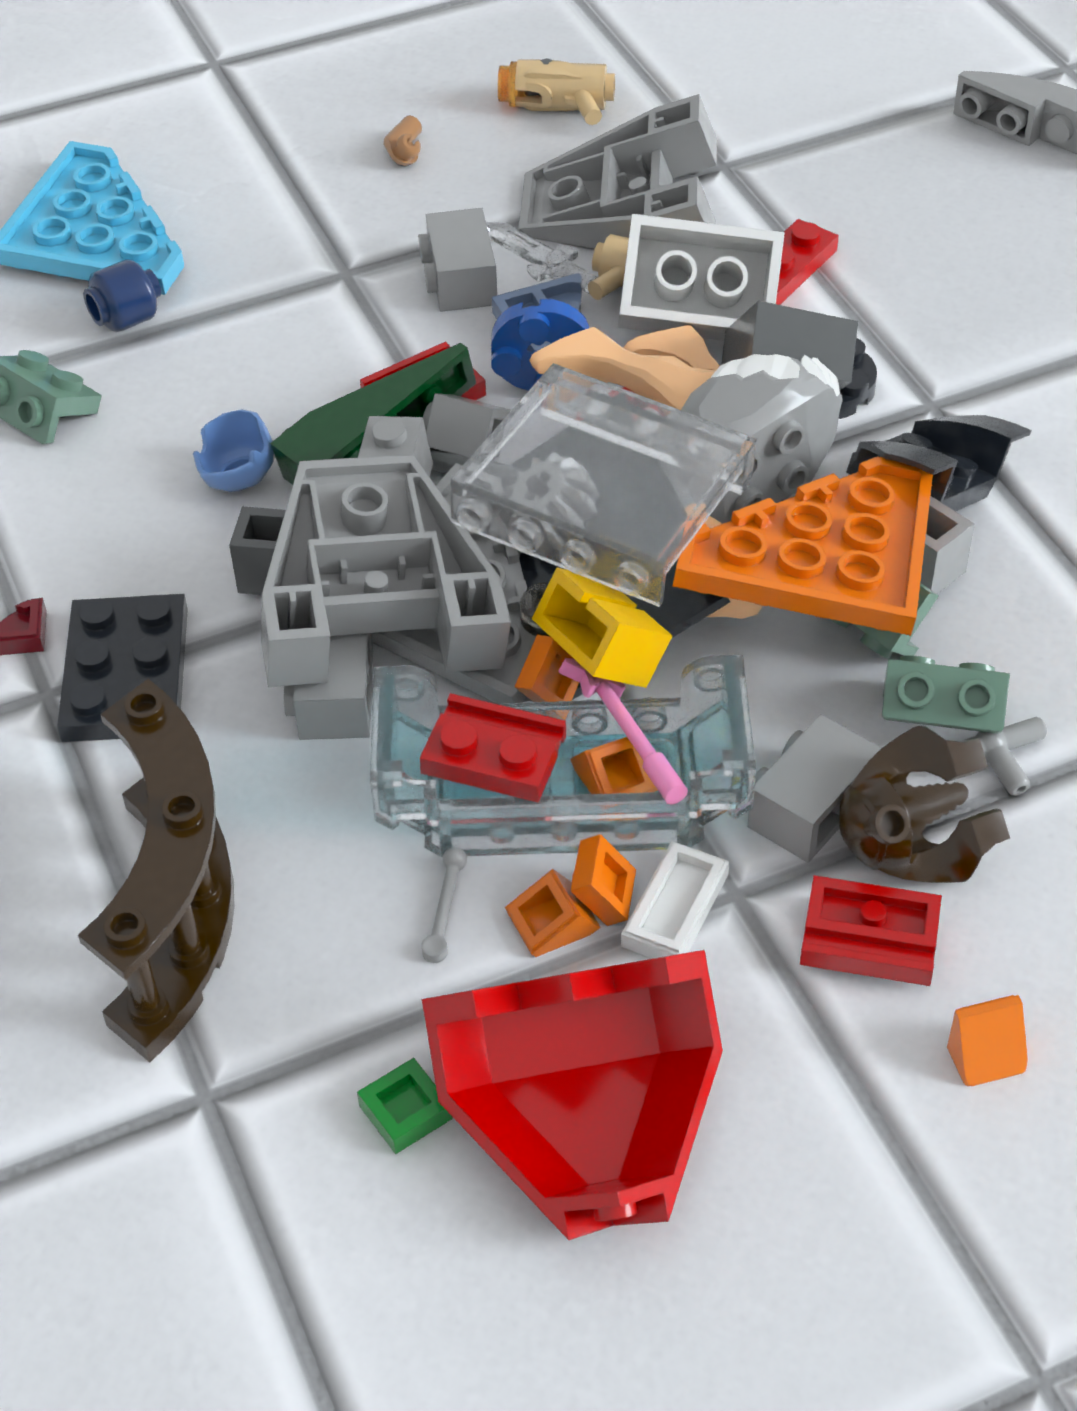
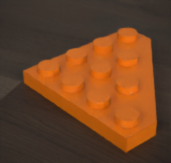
[673,456,933,636]

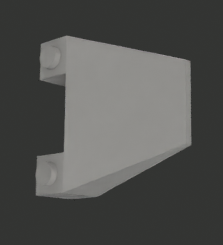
[519,94,717,249]
[261,454,511,687]

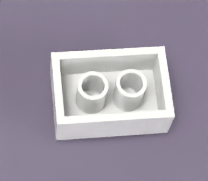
[618,214,785,341]

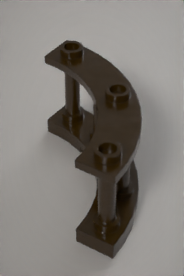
[78,678,235,1063]

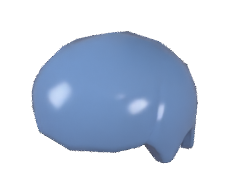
[193,409,275,492]

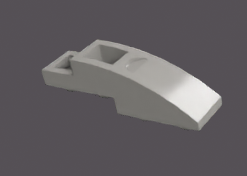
[953,71,1077,154]

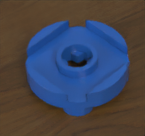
[491,299,589,396]

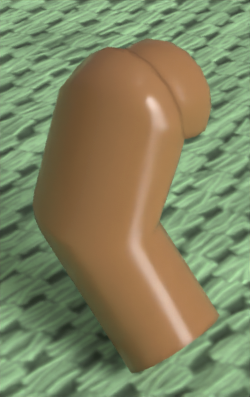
[383,115,422,166]

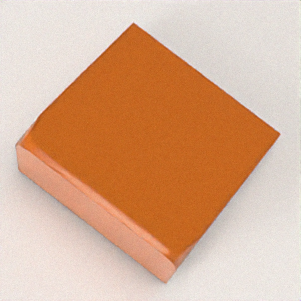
[570,737,658,810]
[504,869,601,957]
[947,995,1028,1086]

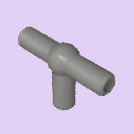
[959,717,1047,796]

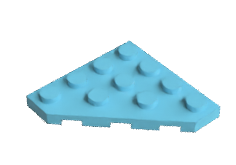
[0,141,184,295]

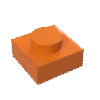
[514,634,580,716]
[570,834,636,926]

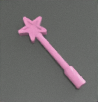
[559,658,688,804]

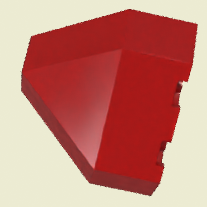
[422,950,723,1240]

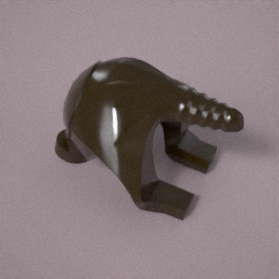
[839,725,1010,883]

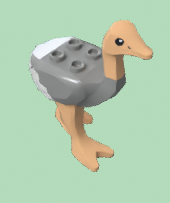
[530,325,842,619]

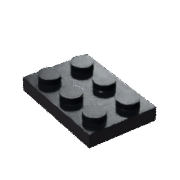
[57,594,188,742]

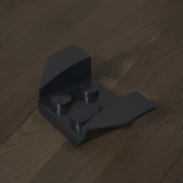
[846,415,1032,512]

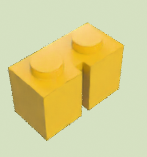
[532,567,673,688]

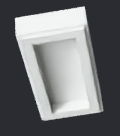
[621,841,729,959]

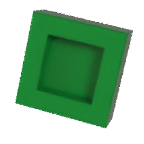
[357,1057,453,1154]

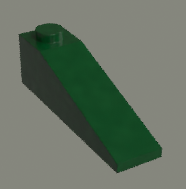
[270,343,476,485]

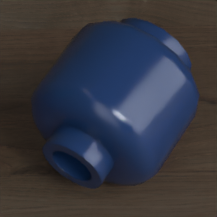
[83,259,161,332]

